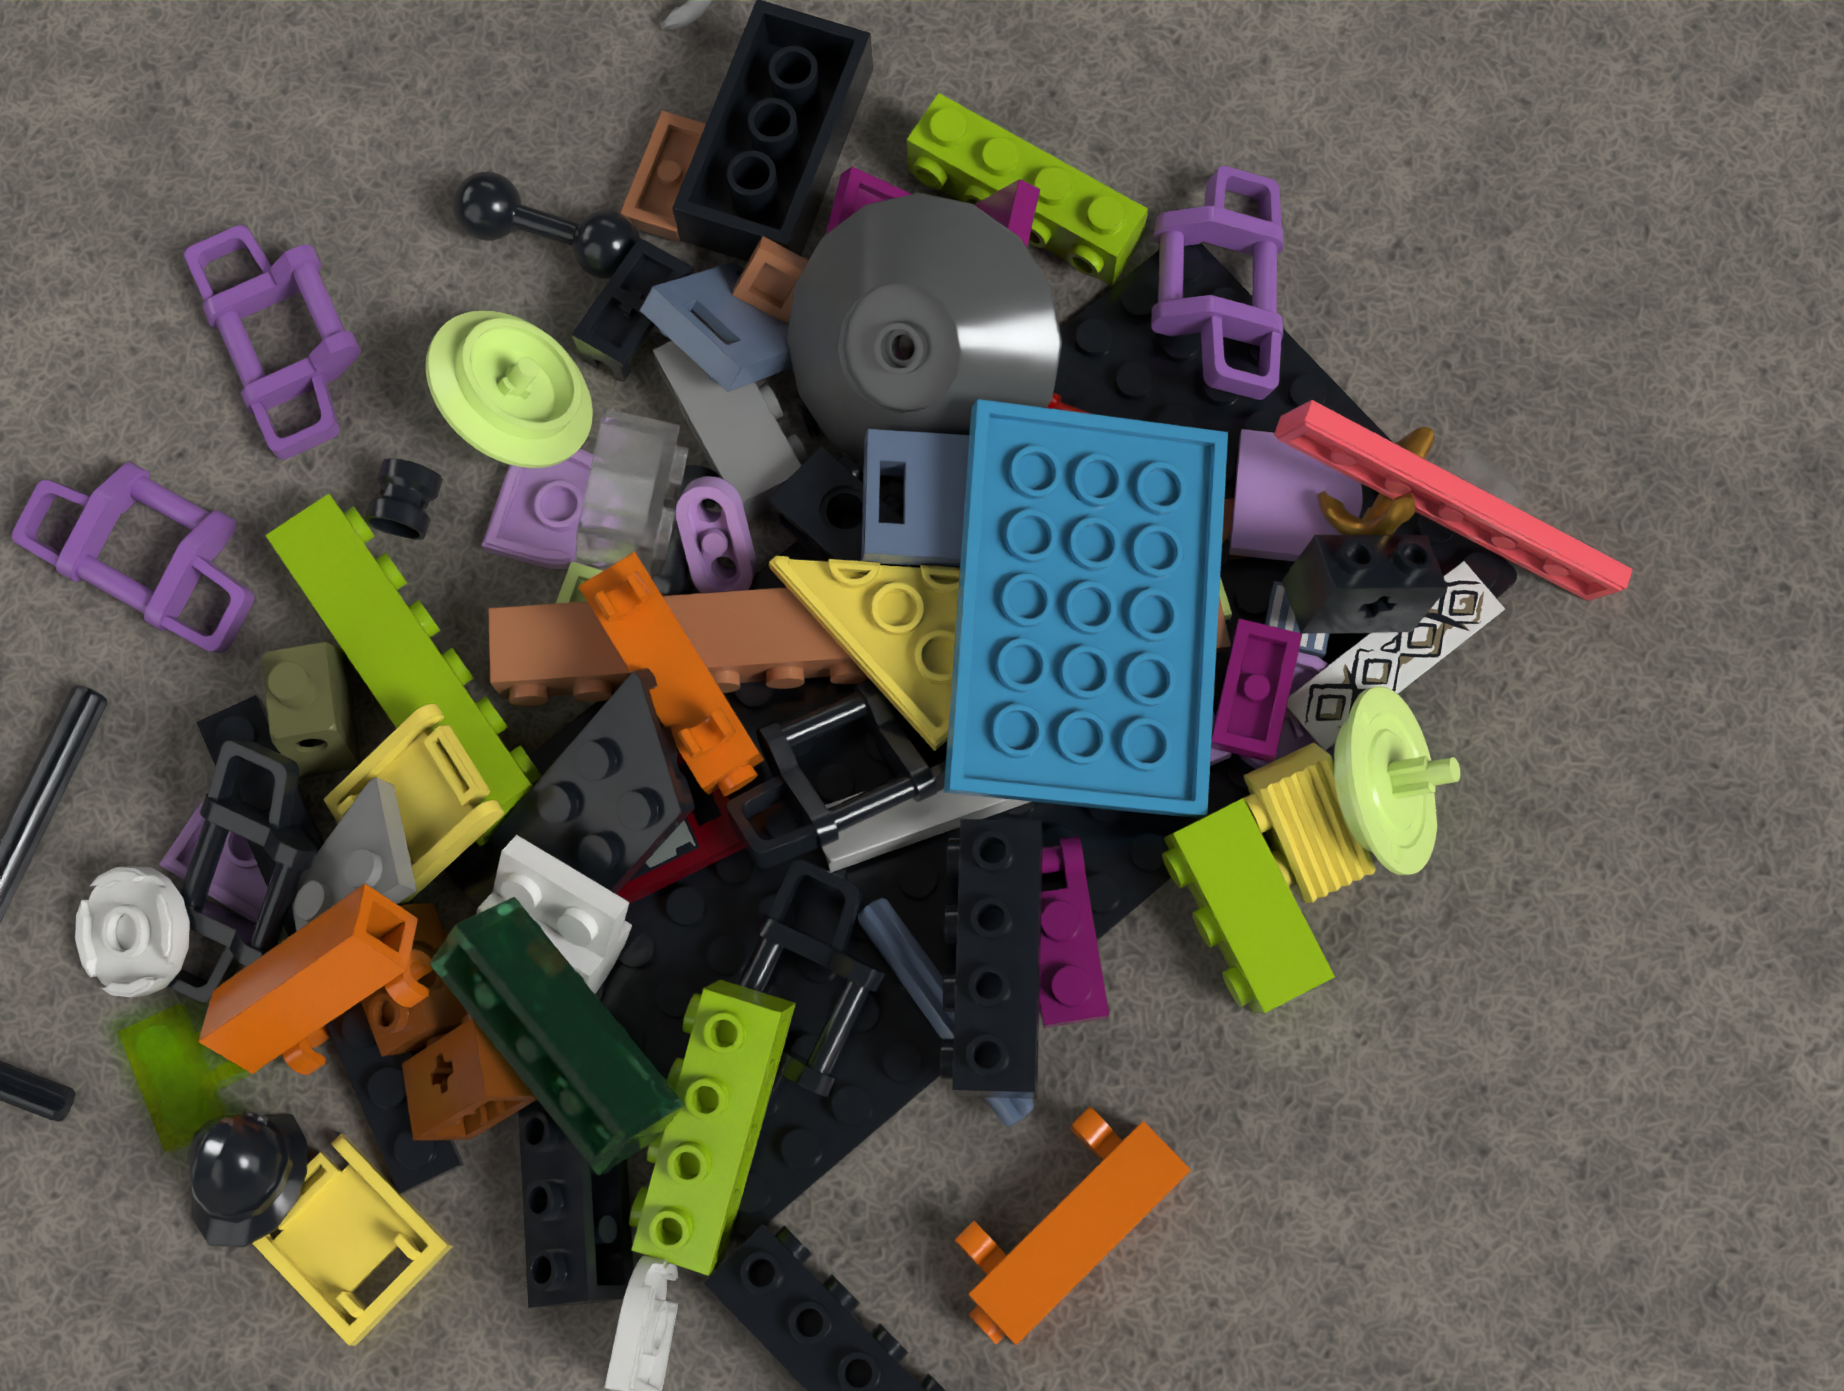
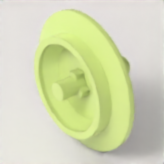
[425,311,593,468]
[1334,686,1460,875]

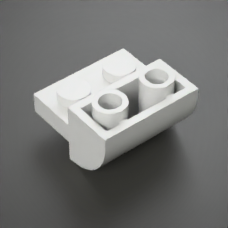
[469,835,632,1014]

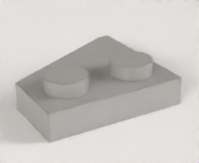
[291,777,417,931]

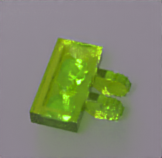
[118,1003,261,1153]

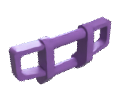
[1151,166,1283,400]
[184,225,361,460]
[12,462,255,653]

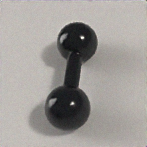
[453,171,640,279]

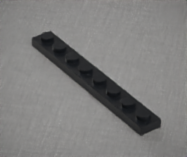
[196,695,464,1194]

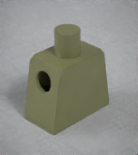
[261,642,361,778]

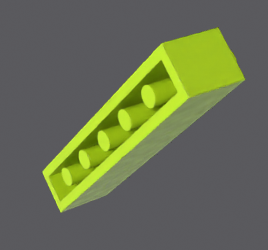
[265,493,542,846]

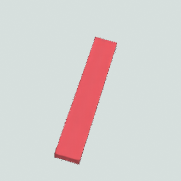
[1274,400,1633,601]

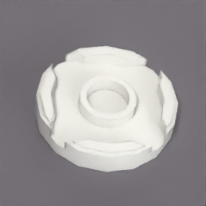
[75,866,190,997]

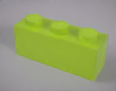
[1162,798,1335,1013]

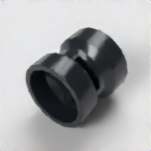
[364,458,443,540]

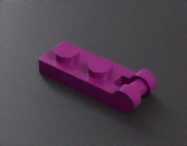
[1039,836,1109,1029]

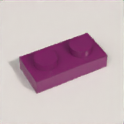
[1211,619,1302,762]

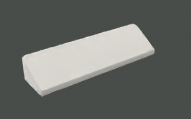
[822,768,1032,872]

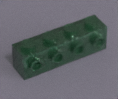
[429,896,685,1175]

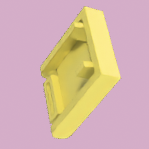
[323,704,504,904]
[252,1133,453,1346]

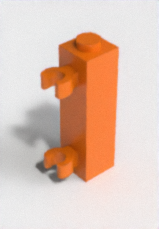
[578,552,764,796]
[198,884,435,1075]
[955,1107,1191,1346]

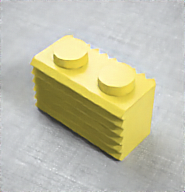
[1243,742,1376,903]

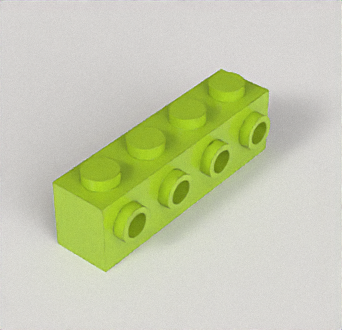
[906,93,1148,287]
[629,980,796,1276]

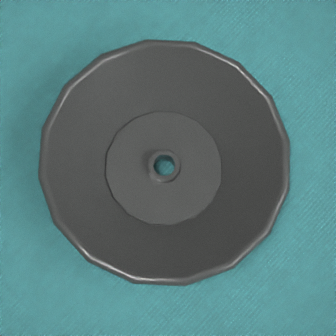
[787,193,1062,480]

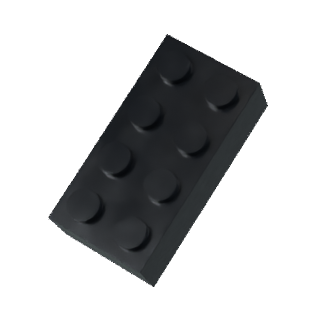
[672,0,873,262]

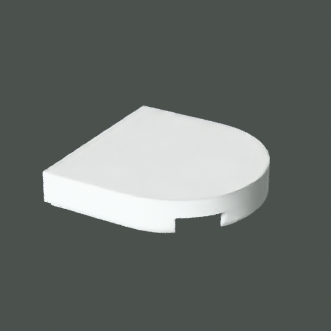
[604,1255,678,1391]

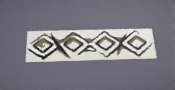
[1287,561,1505,751]

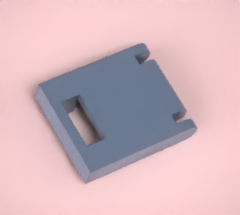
[640,262,793,392]
[861,429,970,568]

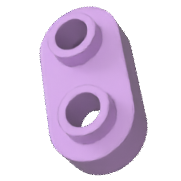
[675,476,757,593]

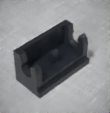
[571,237,692,382]

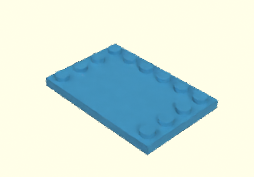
[944,399,1228,818]

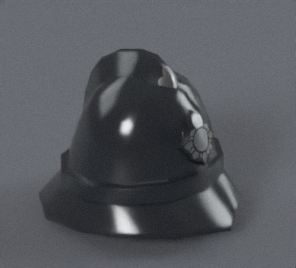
[188,1109,308,1247]

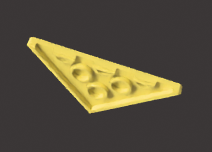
[769,556,960,751]

